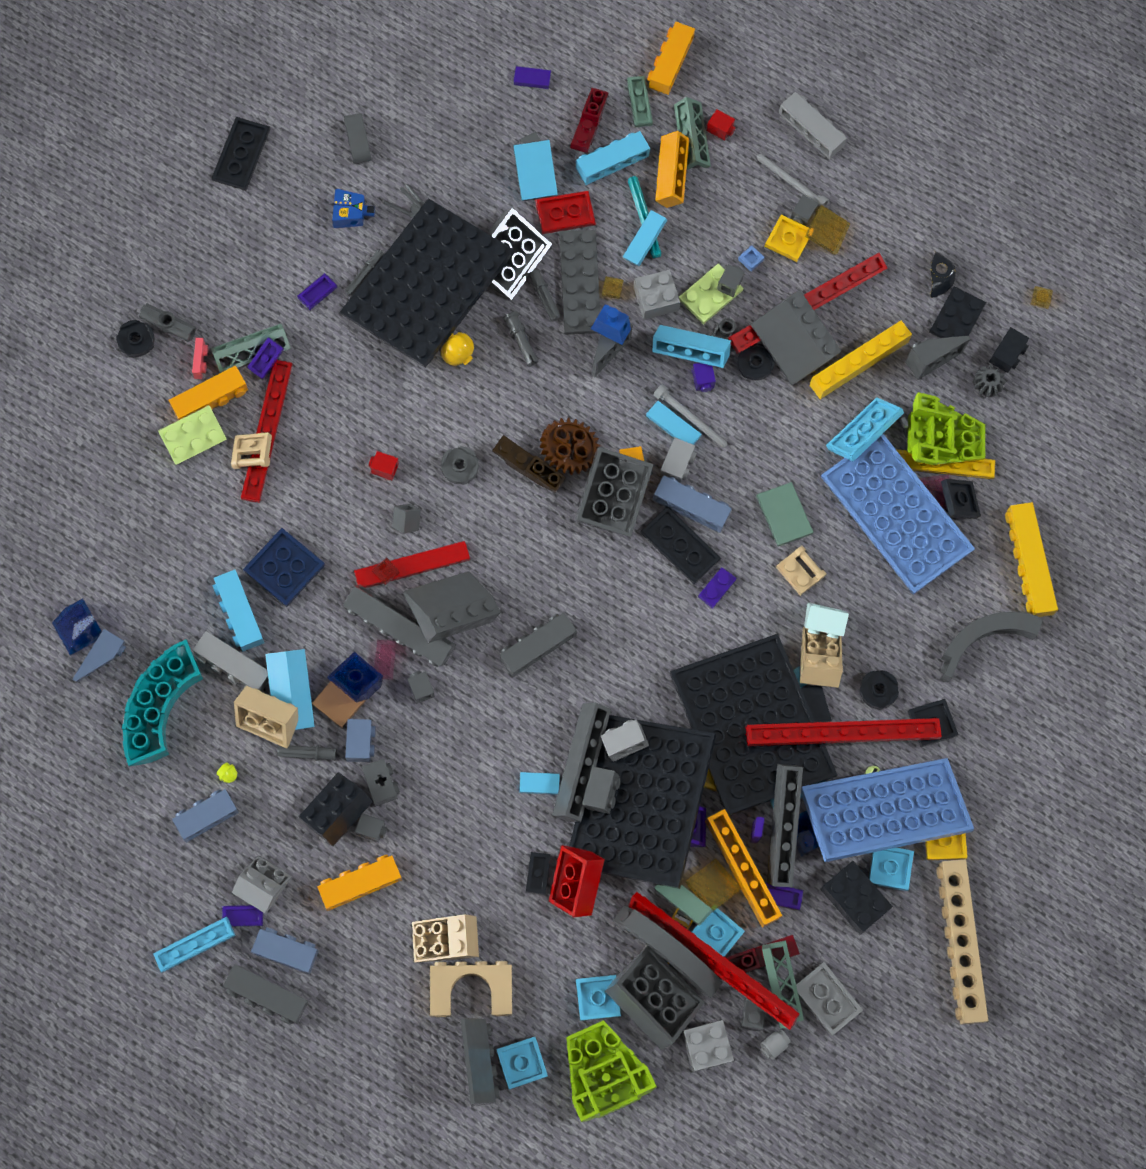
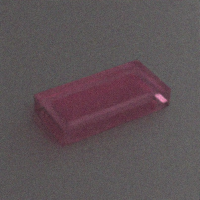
[373,639,397,680]

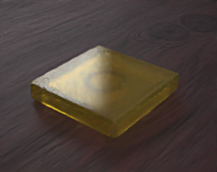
[805,205,851,255]
[685,858,742,912]

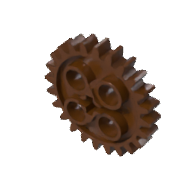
[539,418,601,475]

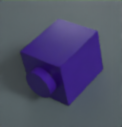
[692,363,716,392]

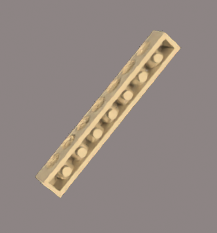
[936,859,988,1025]

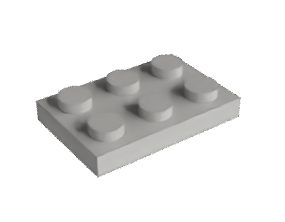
[796,962,863,1036]

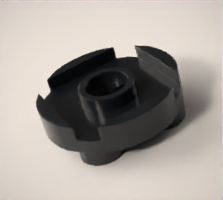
[116,320,155,357]
[737,343,775,380]
[859,670,899,710]

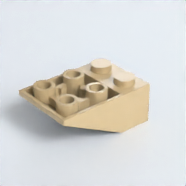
[800,627,843,688]
[412,914,479,963]

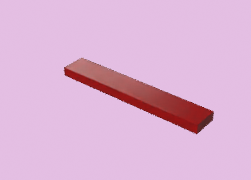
[354,541,470,588]

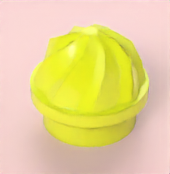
[217,762,238,783]

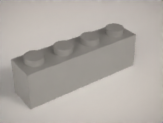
[779,92,847,159]
[193,631,269,692]

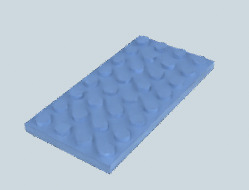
[821,434,975,595]
[801,758,974,862]

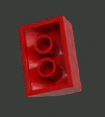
[548,845,605,917]

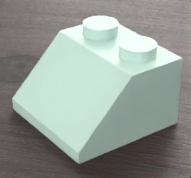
[804,603,849,639]

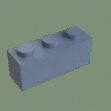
[172,789,239,843]
[251,927,319,974]

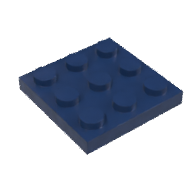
[243,528,325,607]

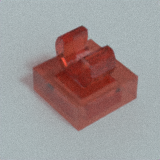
[372,558,400,585]

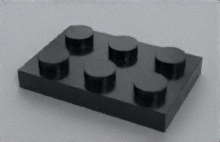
[929,286,987,338]

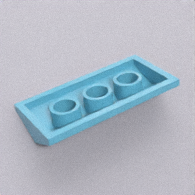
[265,649,315,730]

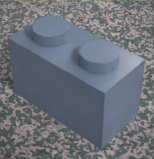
[345,719,376,762]

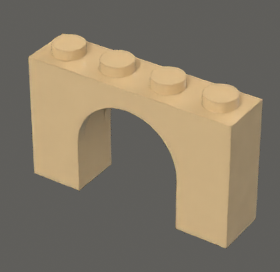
[430,961,512,1017]

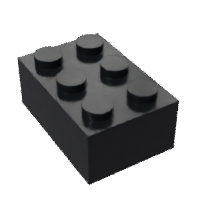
[298,772,373,846]
[820,861,893,935]

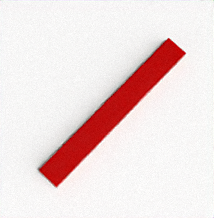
[241,360,293,503]

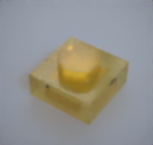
[602,276,624,299]
[1030,286,1053,309]

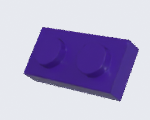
[247,337,285,379]
[698,567,737,608]

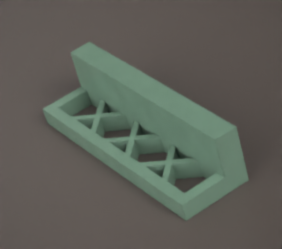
[674,97,711,170]
[211,324,291,373]
[762,940,804,1029]

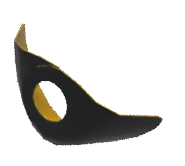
[930,251,956,298]

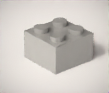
[633,270,680,320]
[682,1020,734,1072]

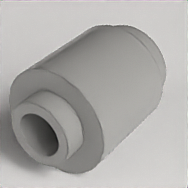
[760,1030,791,1060]

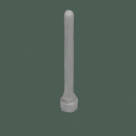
[757,154,829,212]
[653,384,727,448]

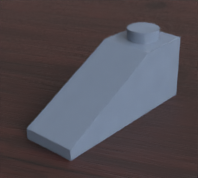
[73,629,126,682]

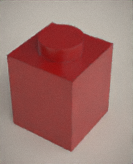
[706,109,736,141]
[369,451,399,481]

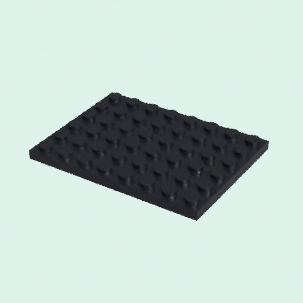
[340,198,515,368]
[670,633,838,816]
[569,715,716,889]

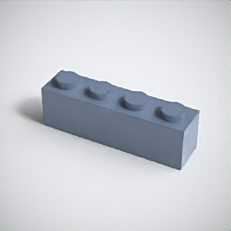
[653,476,732,533]

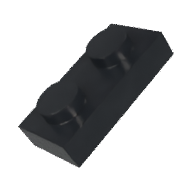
[525,852,551,895]

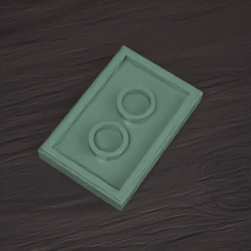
[756,482,813,547]

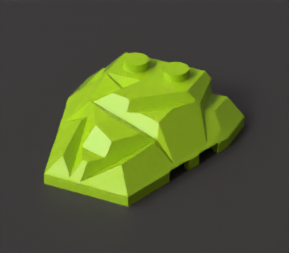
[907,392,985,465]
[566,1020,657,1122]

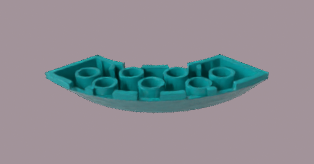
[122,639,203,767]

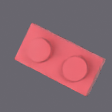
[192,338,208,379]

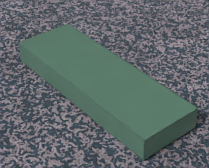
[627,76,653,127]
[654,885,712,926]

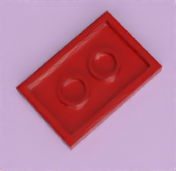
[535,191,596,234]

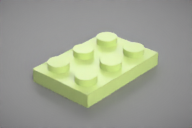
[679,264,743,325]
[158,405,227,465]

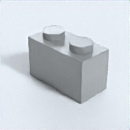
[659,437,697,483]
[601,720,649,762]

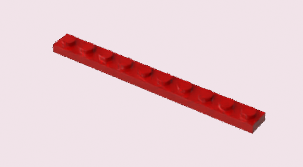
[728,253,888,354]
[746,718,942,746]
[628,892,799,1030]

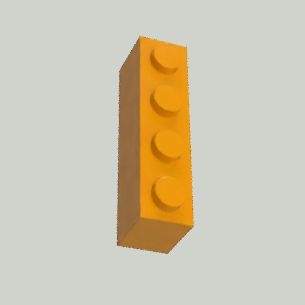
[647,22,695,95]
[655,131,689,208]
[169,365,248,420]
[317,855,402,911]

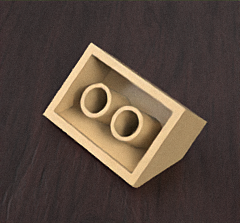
[234,686,298,748]

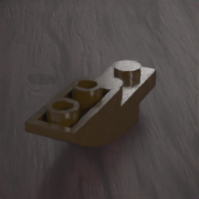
[492,435,566,493]

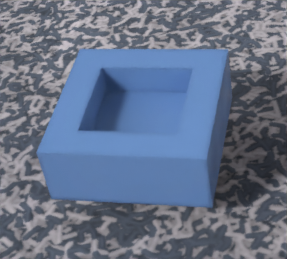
[738,245,765,271]

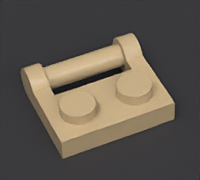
[231,433,272,469]
[776,545,827,596]

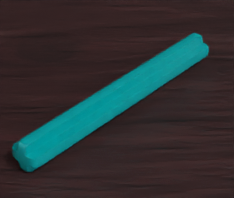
[628,176,661,258]

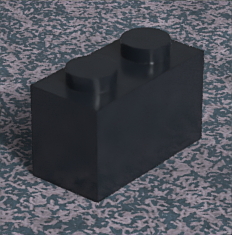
[989,327,1029,373]

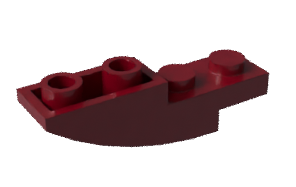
[570,87,609,153]
[722,935,800,981]

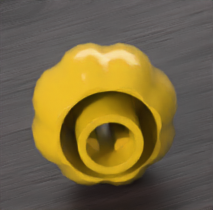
[441,332,474,366]

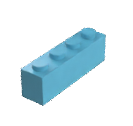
[576,131,650,185]
[652,325,731,368]
[212,570,264,651]

